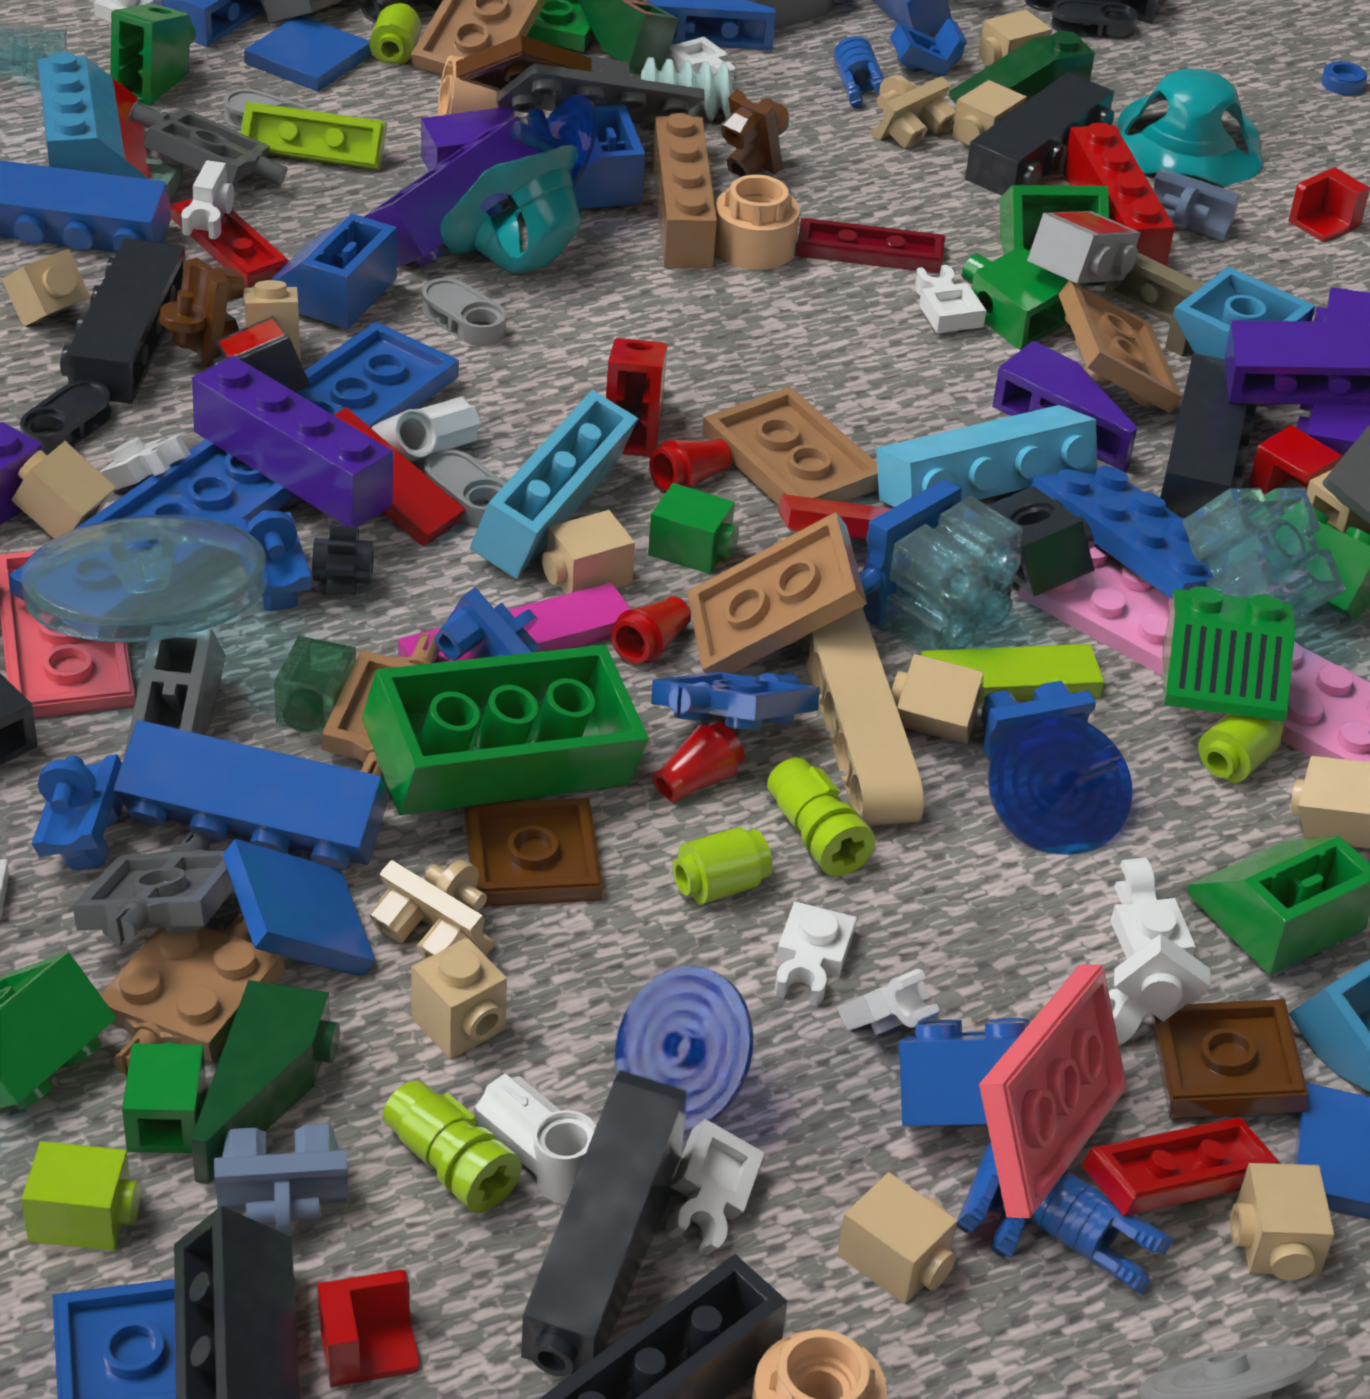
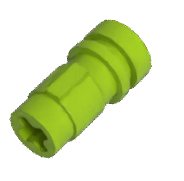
[767,757,876,876]
[383,1080,522,1213]

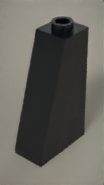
[521,1070,687,1376]

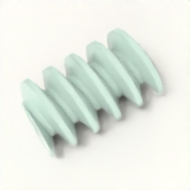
[641,57,733,121]

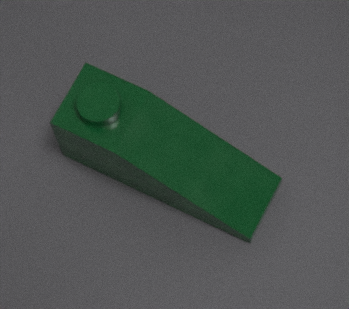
[577,0,679,74]
[949,31,1095,105]
[191,980,340,1184]

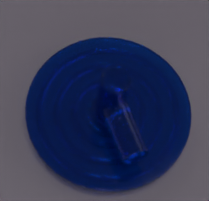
[510,94,597,188]
[988,715,1133,855]
[615,966,753,1132]

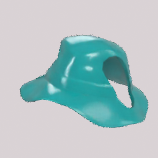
[1116,68,1264,187]
[440,145,580,275]

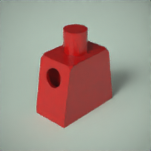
[606,338,668,457]

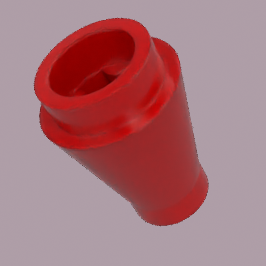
[649,439,732,491]
[611,596,691,664]
[652,721,745,804]

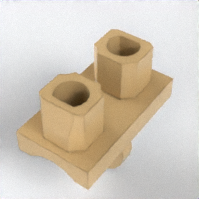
[870,74,956,149]
[370,859,495,959]

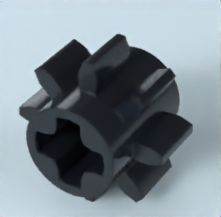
[312,525,374,595]

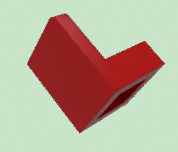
[1288,167,1370,242]
[1248,425,1342,495]
[317,1270,419,1387]

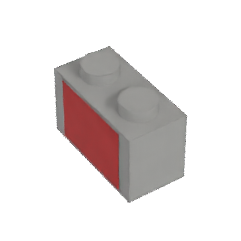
[1027,211,1141,284]

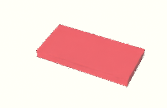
[0,550,135,718]
[979,964,1127,1218]

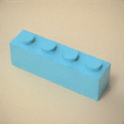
[469,390,638,579]
[876,405,1097,507]

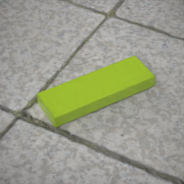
[240,101,388,171]
[921,644,1105,702]

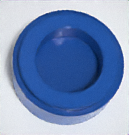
[1321,61,1368,95]

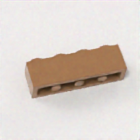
[652,113,717,269]

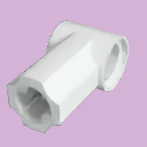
[371,396,481,462]
[474,1073,596,1205]

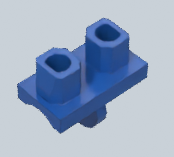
[234,510,312,611]
[434,587,541,661]
[981,681,1096,773]
[31,754,123,870]

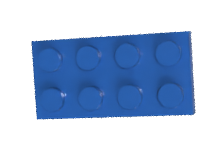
[1031,466,1261,599]

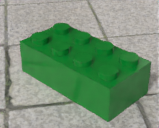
[361,645,649,816]

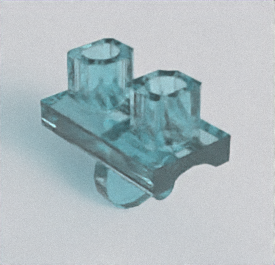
[0,26,67,77]

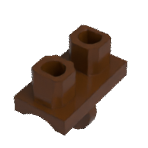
[721,89,790,177]
[159,257,245,367]

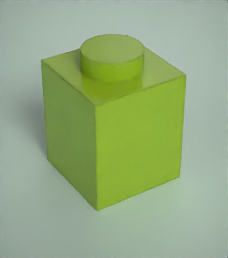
[21,1141,141,1251]

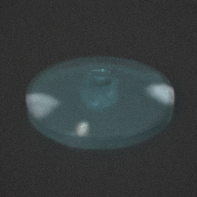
[21,515,267,642]

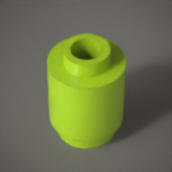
[369,3,421,64]
[1198,714,1284,783]
[672,827,772,905]

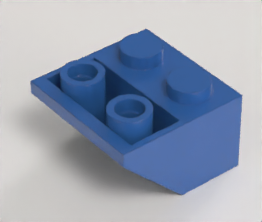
[535,104,645,209]
[271,213,397,329]
[899,1018,1030,1126]

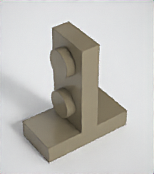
[1104,253,1204,356]

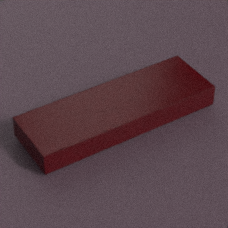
[796,218,945,274]

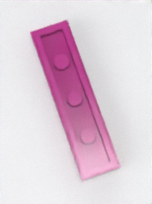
[398,582,630,663]

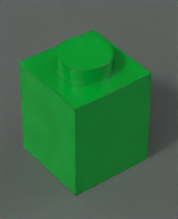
[648,483,739,574]
[122,1043,207,1153]

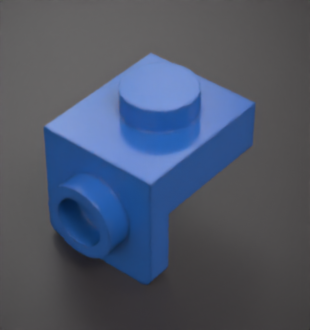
[889,19,967,76]

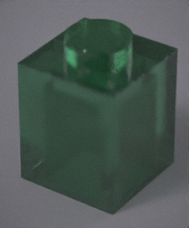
[274,635,356,734]

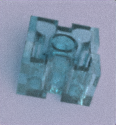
[1182,488,1346,621]
[882,496,1023,655]

